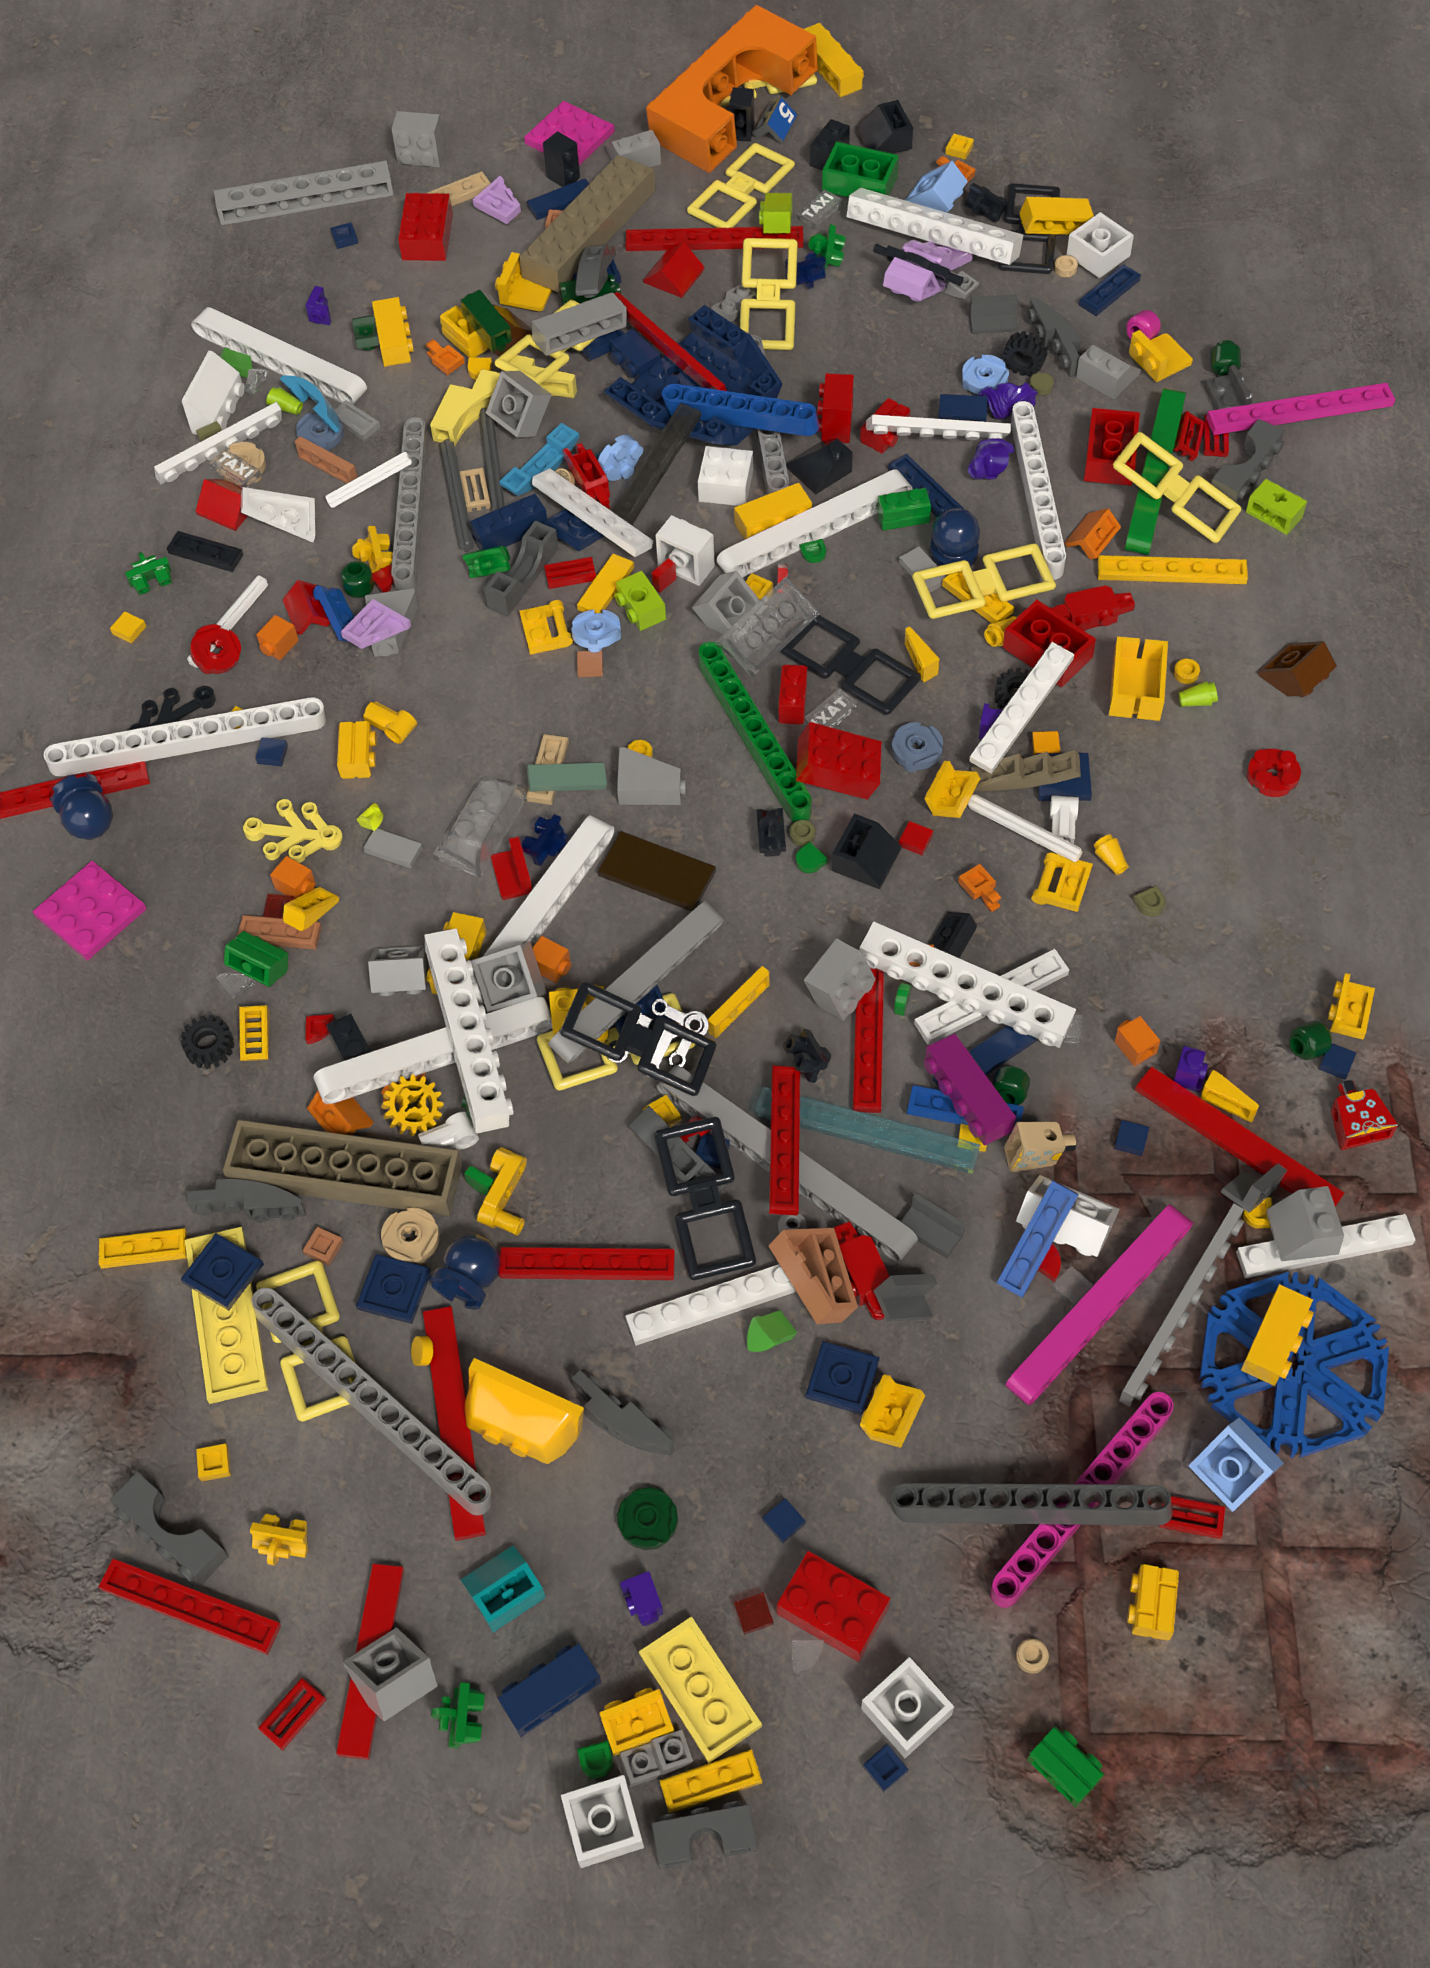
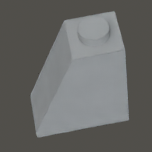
[365,588,418,657]
[617,747,686,805]

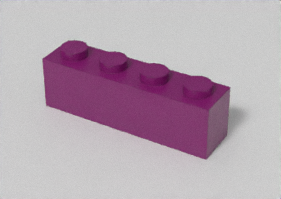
[924,1034,1016,1146]

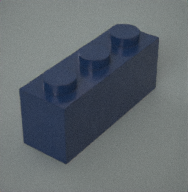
[470,494,547,550]
[498,1644,601,1737]

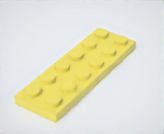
[185,1227,268,1404]

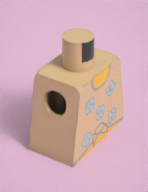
[1004,1122,1076,1173]

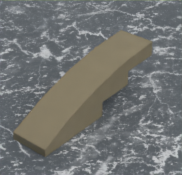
[971,750,1081,792]

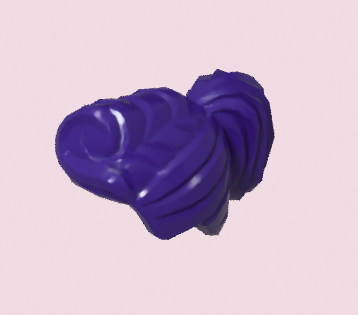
[979,383,1038,419]
[968,438,1014,480]

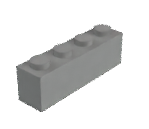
[532,292,626,356]

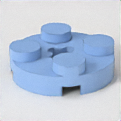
[962,355,1009,395]
[598,435,643,481]
[571,610,621,653]

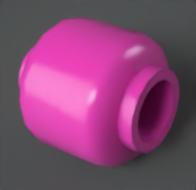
[1126,310,1161,340]

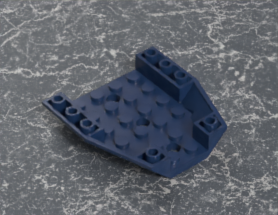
[604,305,782,445]

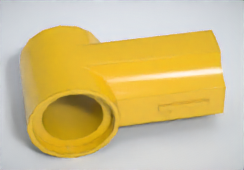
[363,701,417,744]

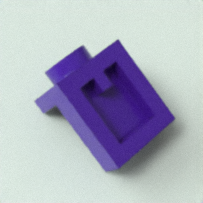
[306,286,331,325]

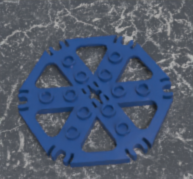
[1199,1271,1389,1458]

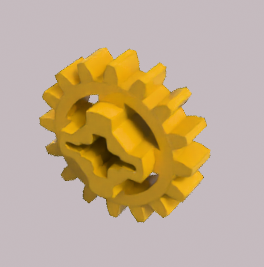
[381,1074,444,1136]

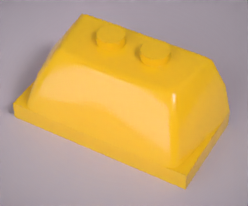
[465,1358,584,1464]

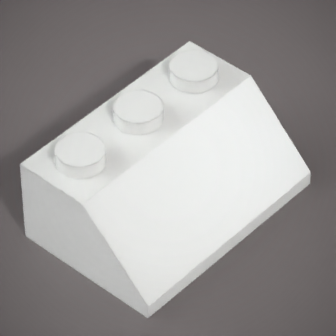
[182,351,245,435]
[1016,1175,1120,1257]

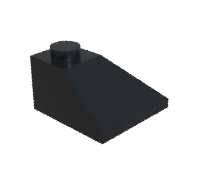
[786,438,853,495]

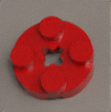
[190,624,241,674]
[1247,749,1301,797]

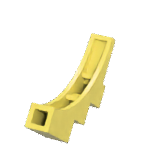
[430,355,577,446]

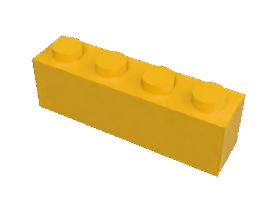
[804,23,864,97]

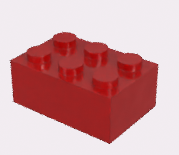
[398,193,453,261]
[1084,408,1140,486]
[1003,599,1096,688]
[796,722,882,800]
[777,1551,891,1662]

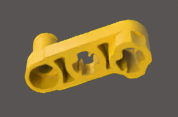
[477,1147,527,1236]

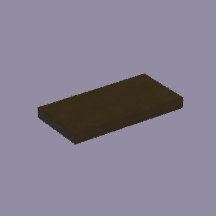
[598,831,716,912]

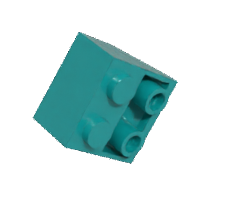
[460,1546,546,1633]

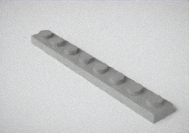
[1119,1204,1244,1407]

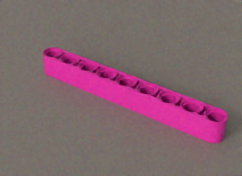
[1005,1204,1194,1406]
[990,1392,1174,1608]

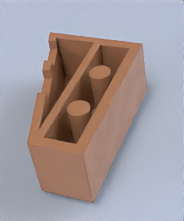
[769,1228,858,1324]

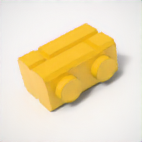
[440,305,488,358]
[337,721,377,779]
[1127,1564,1179,1641]

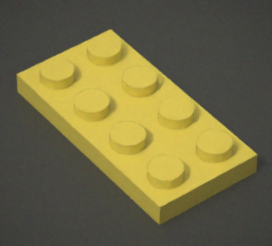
[639,1616,762,1764]

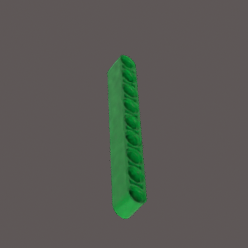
[1125,388,1186,555]
[698,642,812,822]

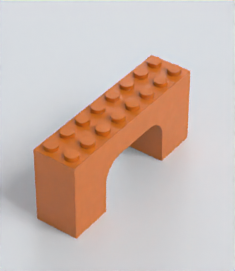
[646,5,818,174]

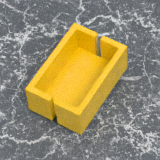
[1109,636,1168,721]

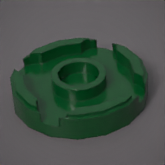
[617,1487,678,1550]

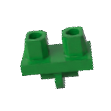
[808,224,846,270]
[462,545,511,578]
[125,552,172,595]
[431,1682,485,1749]

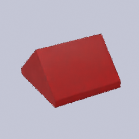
[643,242,704,298]
[196,479,248,531]

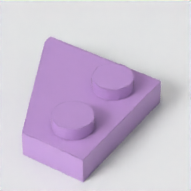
[473,176,521,224]
[341,599,411,649]

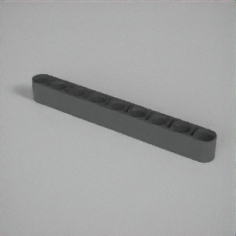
[891,1483,1173,1525]

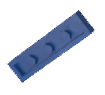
[907,1085,1024,1134]
[997,1180,1079,1298]

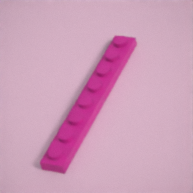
[1206,383,1395,435]

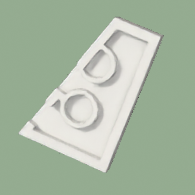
[241,487,315,543]

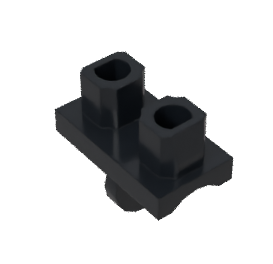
[964,183,1008,222]
[757,808,786,857]
[783,1029,831,1083]

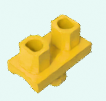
[352,526,393,573]
[250,1514,308,1566]

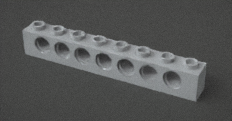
[214,161,393,225]

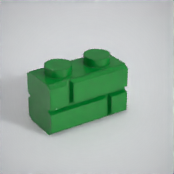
[877,488,931,531]
[224,931,289,987]
[1027,1727,1104,1808]

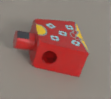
[1331,1080,1398,1151]

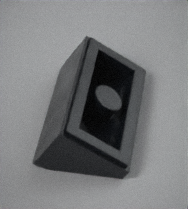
[929,912,977,958]

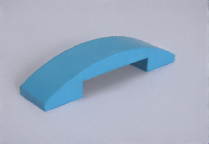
[280,375,340,433]
[499,422,580,496]

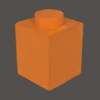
[256,615,299,660]
[270,856,316,899]
[533,936,571,983]
[1115,1016,1161,1067]

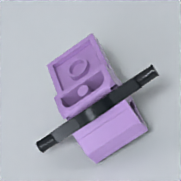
[873,240,973,301]

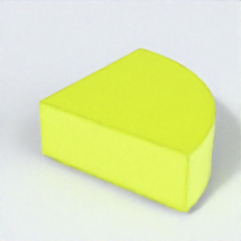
[356,803,384,831]

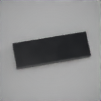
[167,531,243,572]

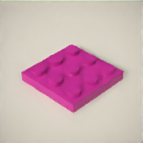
[524,101,615,165]
[32,861,147,961]

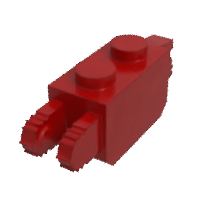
[563,443,610,509]
[1051,585,1135,631]
[834,1222,890,1321]

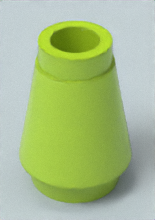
[266,387,303,415]
[1178,681,1218,707]

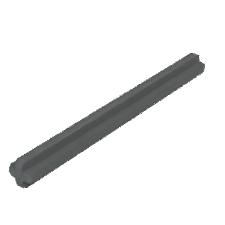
[479,408,505,512]
[440,439,474,552]

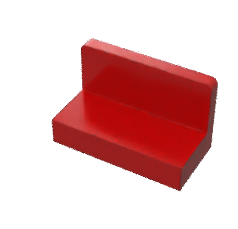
[283,580,330,635]
[491,836,532,900]

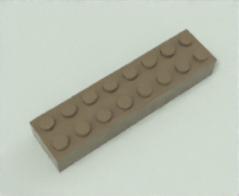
[520,155,655,293]
[223,1120,463,1216]

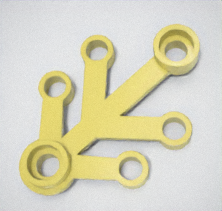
[243,799,343,863]

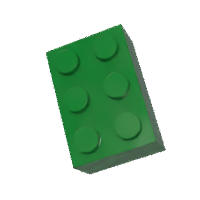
[822,142,899,197]

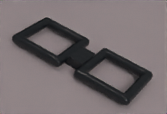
[999,183,1060,274]
[780,613,921,715]
[560,981,717,1096]
[654,1117,756,1281]

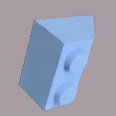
[905,161,968,213]
[1189,1418,1284,1512]

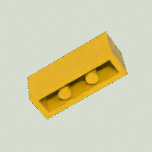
[1019,197,1094,235]
[372,297,414,367]
[734,483,812,540]
[427,912,487,994]
[1241,1284,1314,1386]

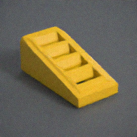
[904,627,940,682]
[283,887,340,931]
[239,1005,270,1061]
[1200,1070,1259,1122]

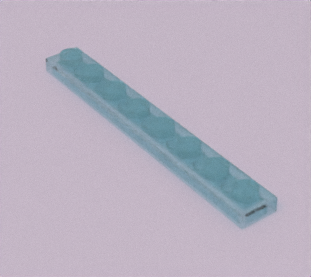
[755,1087,980,1174]

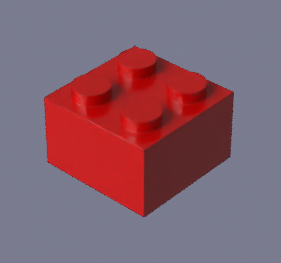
[817,373,854,443]

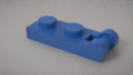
[313,585,354,642]

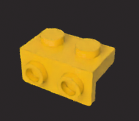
[925,761,980,818]
[1327,973,1375,1040]
[860,1374,925,1448]
[599,1688,674,1756]

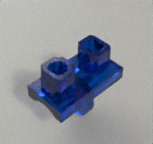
[785,253,826,289]
[521,814,568,867]

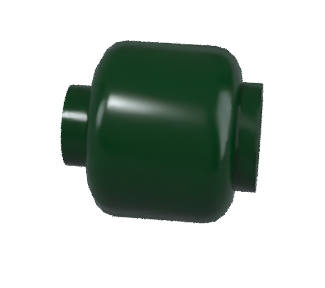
[1210,340,1241,376]
[340,561,375,598]
[1289,1020,1332,1060]
[992,1066,1030,1105]

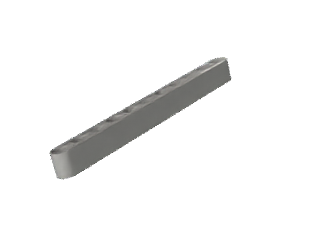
[656,1065,918,1262]
[252,1288,492,1515]

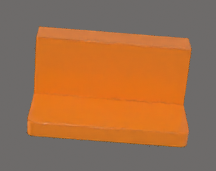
[1064,508,1121,560]
[307,1091,374,1136]

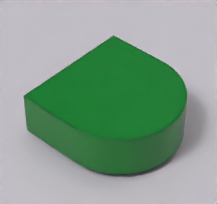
[799,539,826,563]
[796,842,828,873]
[894,982,912,1016]
[464,1166,494,1195]
[577,1741,613,1780]

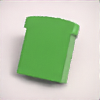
[219,347,253,379]
[747,1310,797,1352]

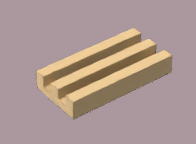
[460,468,491,512]

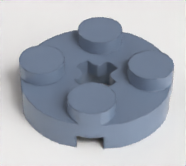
[296,412,344,452]
[892,722,943,772]

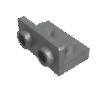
[1204,365,1252,410]

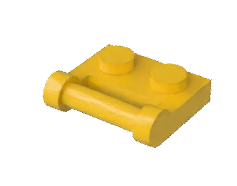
[519,600,573,655]
[1031,853,1093,912]

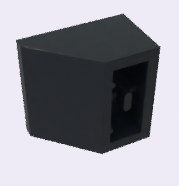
[857,100,913,154]
[832,813,902,889]

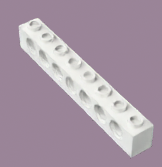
[847,188,1023,265]
[859,921,1076,1048]
[424,929,513,1134]

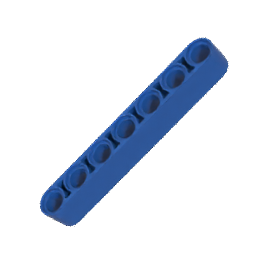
[662,384,820,436]

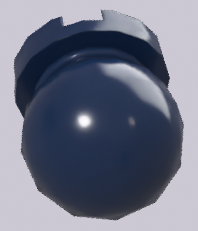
[930,508,980,566]
[49,773,113,840]
[429,1234,501,1310]

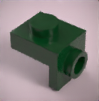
[352,315,380,350]

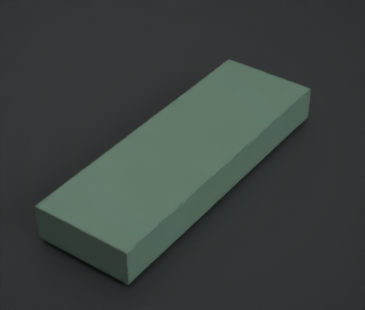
[527,763,607,792]

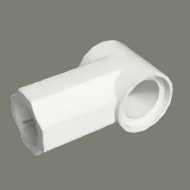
[1050,796,1079,844]
[418,1112,479,1149]

